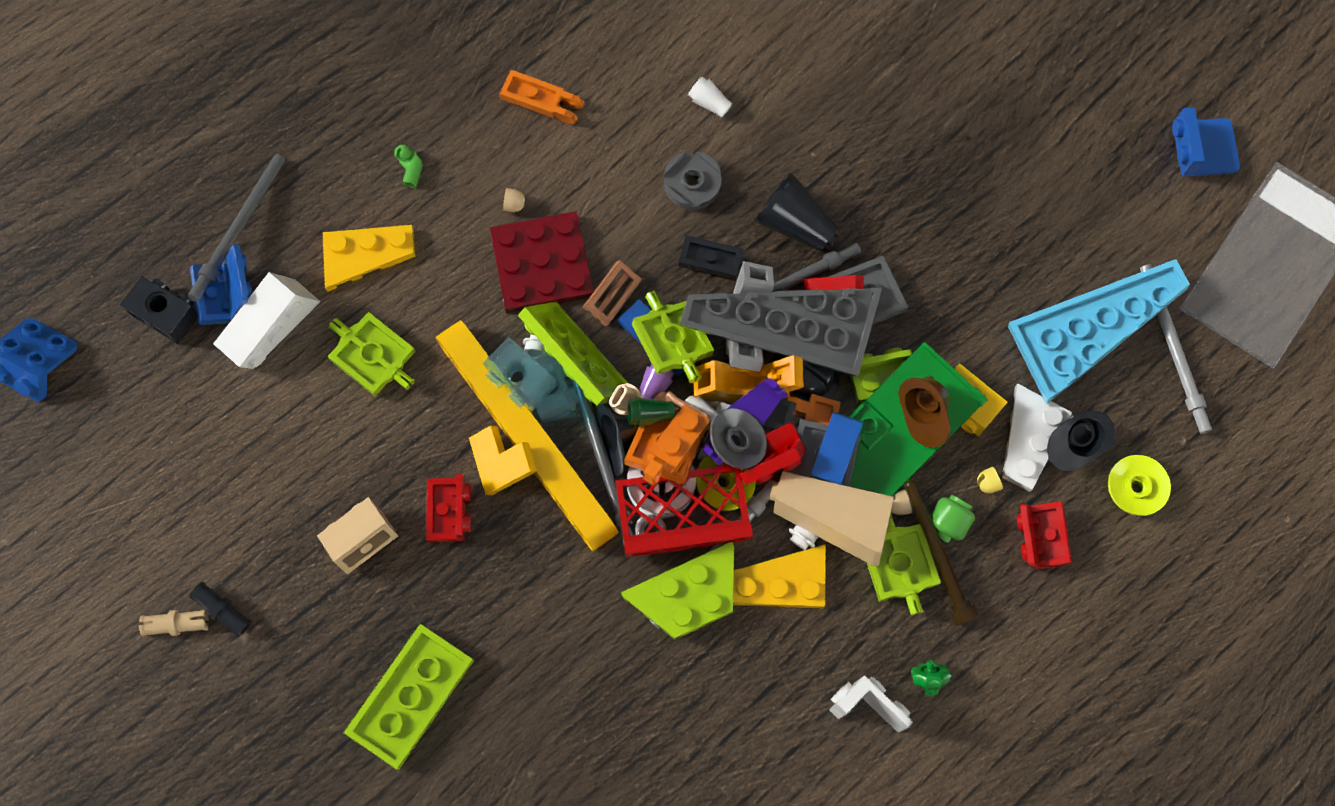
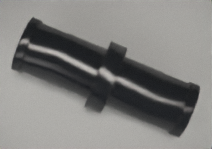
[189,581,252,637]

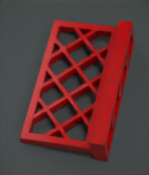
[615,465,753,558]

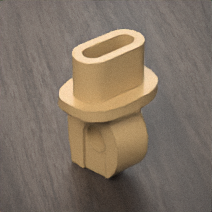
[609,383,641,415]

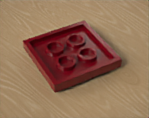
[489,211,593,313]

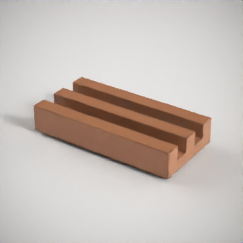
[582,260,642,326]

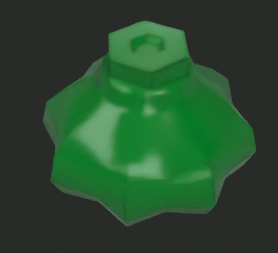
[911,660,951,696]

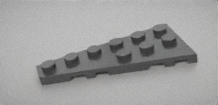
[679,287,882,377]

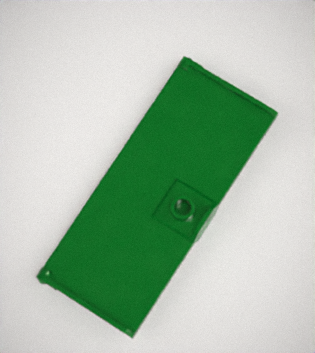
[849,342,988,497]

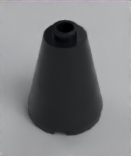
[754,173,839,251]

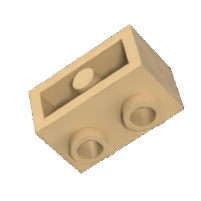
[317,497,398,574]

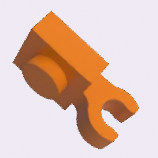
[788,394,841,425]

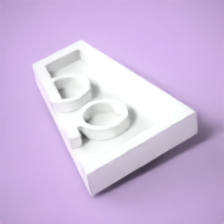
[1002,383,1072,492]

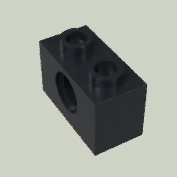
[120,276,198,345]

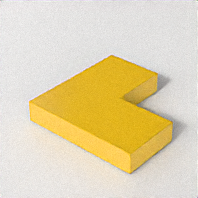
[469,426,537,495]

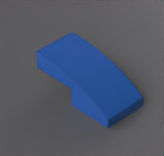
[811,412,864,485]

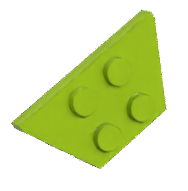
[621,542,734,640]

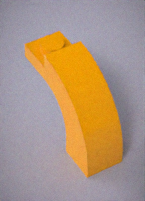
[694,355,804,403]

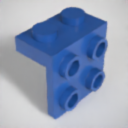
[1172,107,1240,177]
[190,245,252,325]
[0,318,77,403]

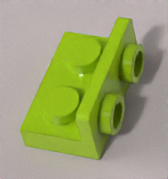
[850,348,912,404]

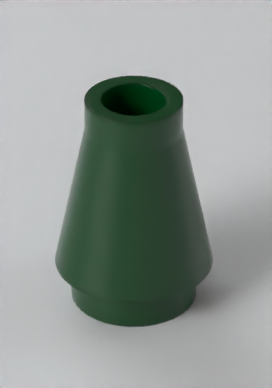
[627,396,675,428]

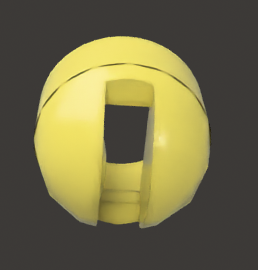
[977,466,1003,494]

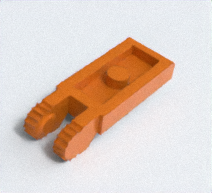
[499,70,585,125]

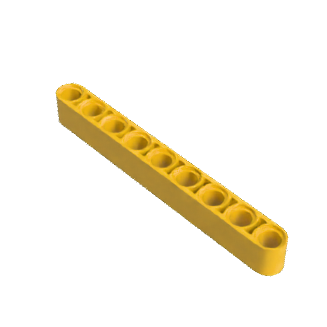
[435,320,619,551]

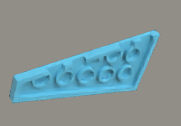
[1008,259,1190,405]

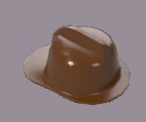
[898,376,950,448]

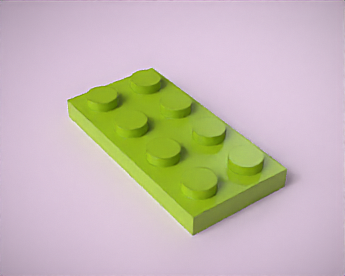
[518,302,628,406]
[344,624,474,770]

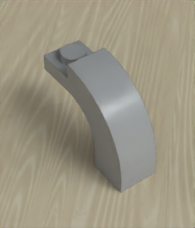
[725,261,774,372]

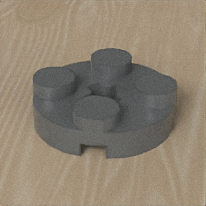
[663,152,722,212]

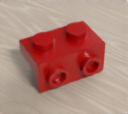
[740,422,807,485]
[426,474,471,543]
[1017,501,1073,570]

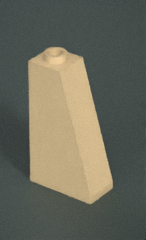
[770,471,894,567]

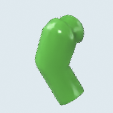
[394,145,423,188]

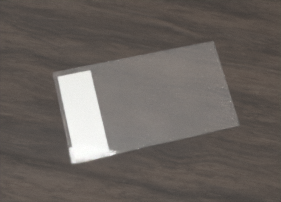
[1180,162,1335,368]

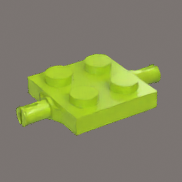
[632,291,714,383]
[328,312,416,397]
[866,513,941,616]

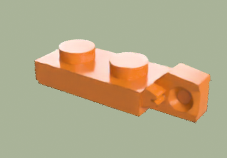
[643,405,710,486]

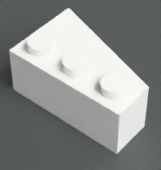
[214,272,321,369]

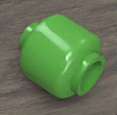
[930,494,975,543]

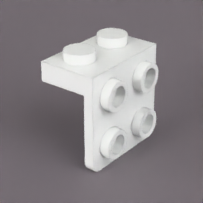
[830,676,912,732]

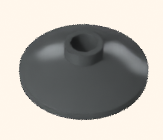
[710,408,767,469]

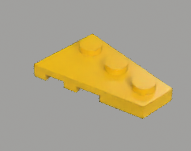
[323,225,415,292]
[733,544,826,609]

